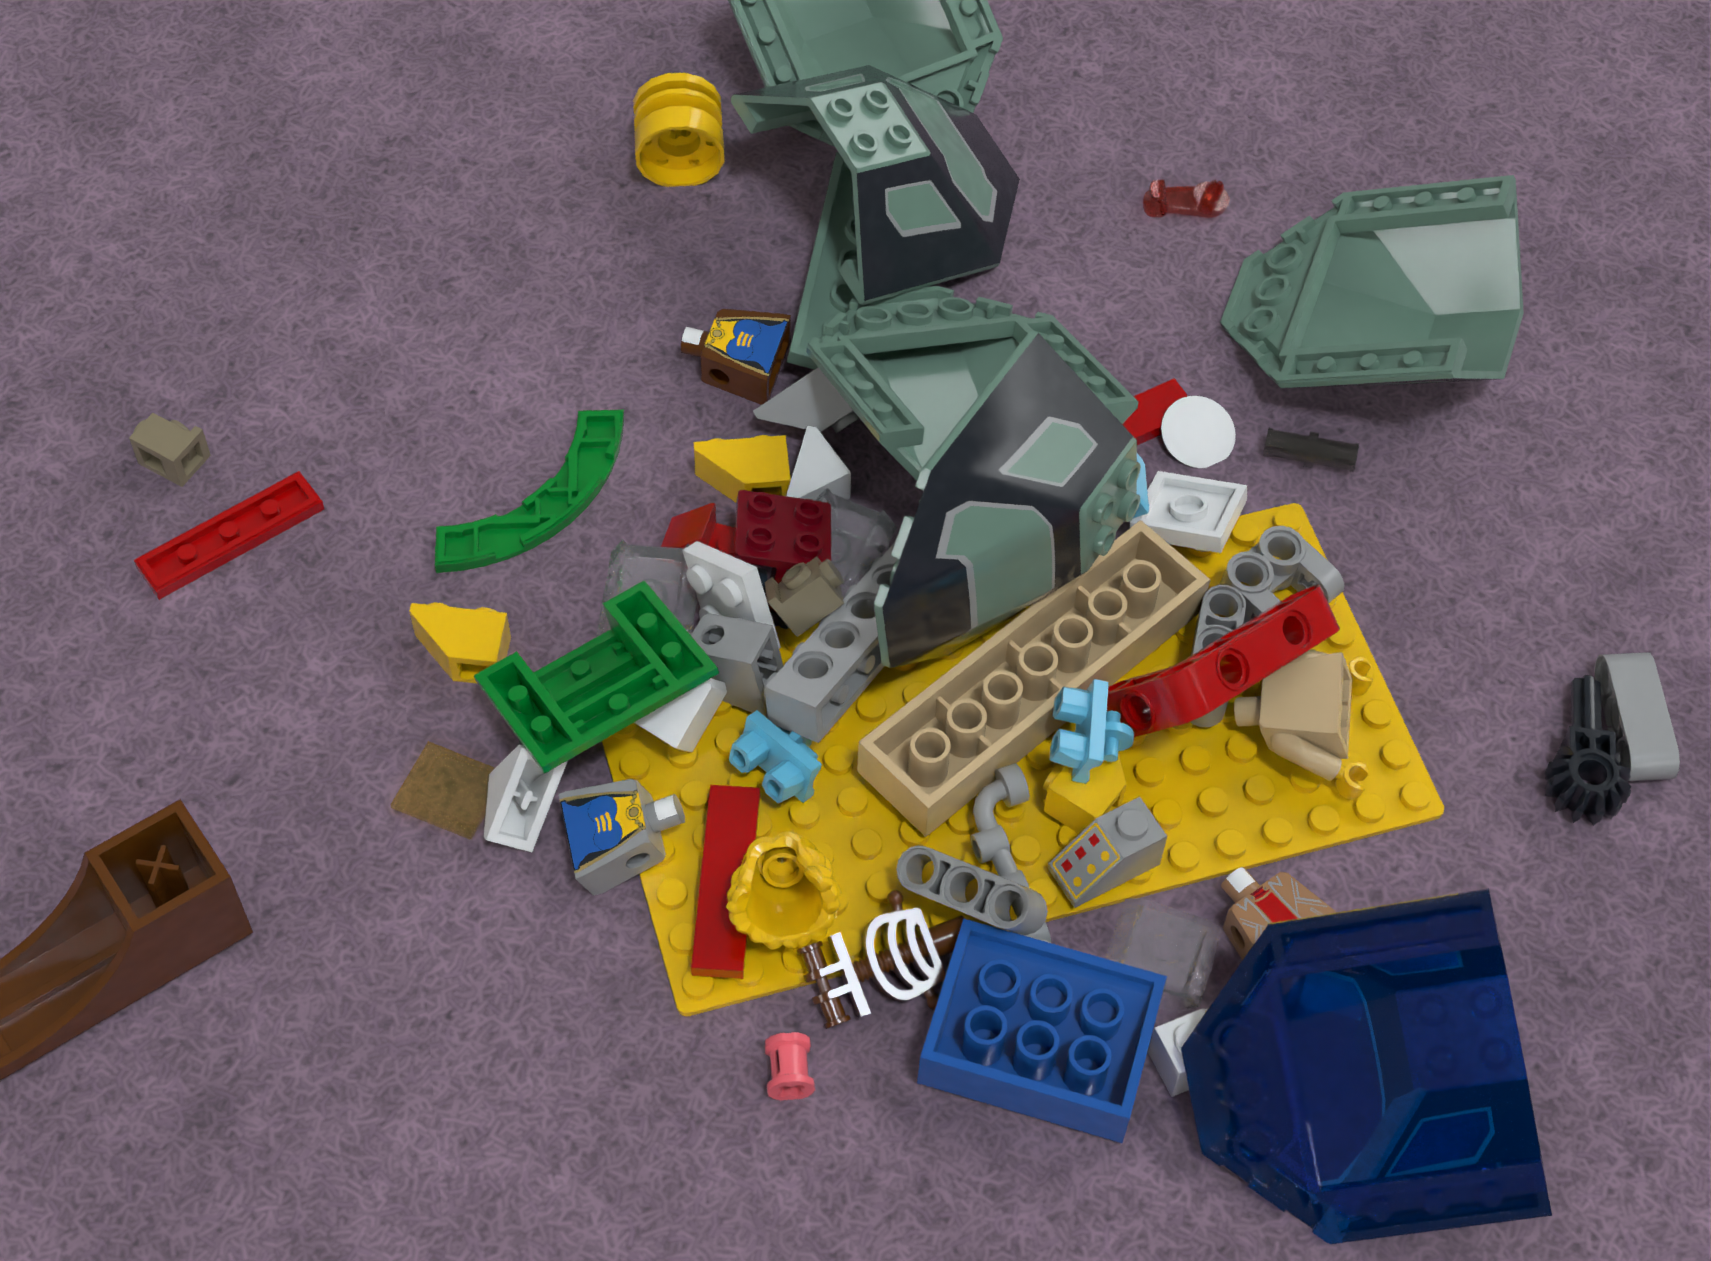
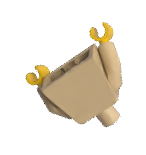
[1234,649,1373,799]

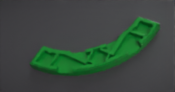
[435,409,624,573]

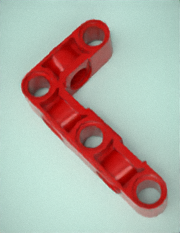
[1107,585,1340,737]

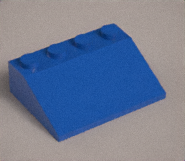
[917,918,1167,1143]

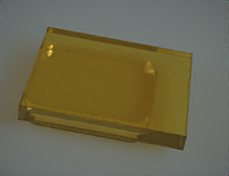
[390,741,495,840]

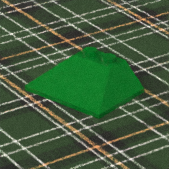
[474,580,719,774]

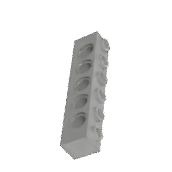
[763,535,898,743]

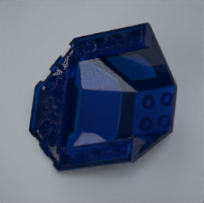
[1181,888,1552,1244]

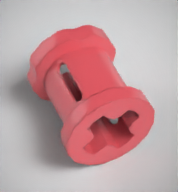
[765,1032,815,1101]

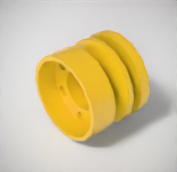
[633,73,725,187]

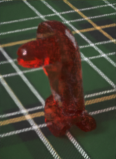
[1143,180,1230,218]

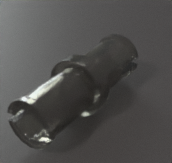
[1263,427,1360,472]

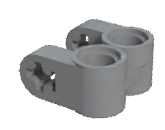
[1220,526,1344,624]

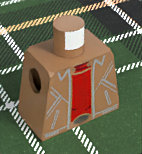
[1221,867,1336,996]

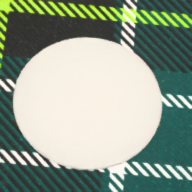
[1161,396,1236,468]

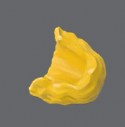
[726,832,842,949]

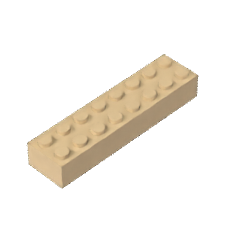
[857,520,1210,837]

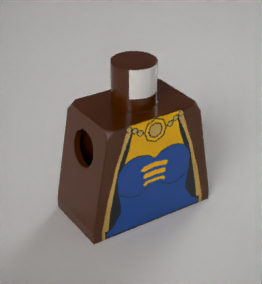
[681,309,791,405]

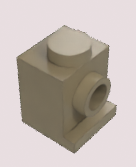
[129,413,211,487]
[765,557,844,637]

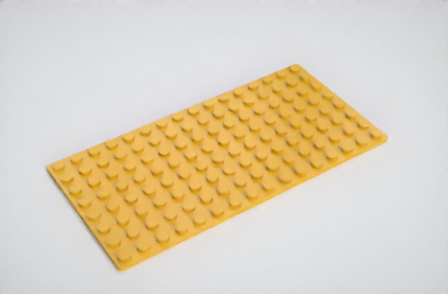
[602,503,1444,1016]

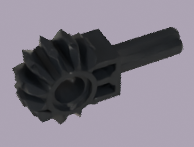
[1545,675,1631,826]

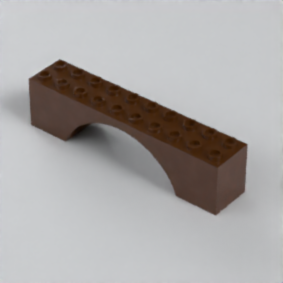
[0,799,253,1080]

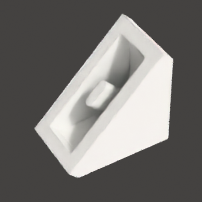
[786,426,851,508]
[634,678,727,752]
[484,744,568,852]

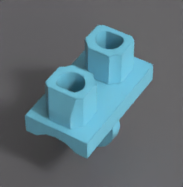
[1049,679,1134,784]
[729,710,822,803]

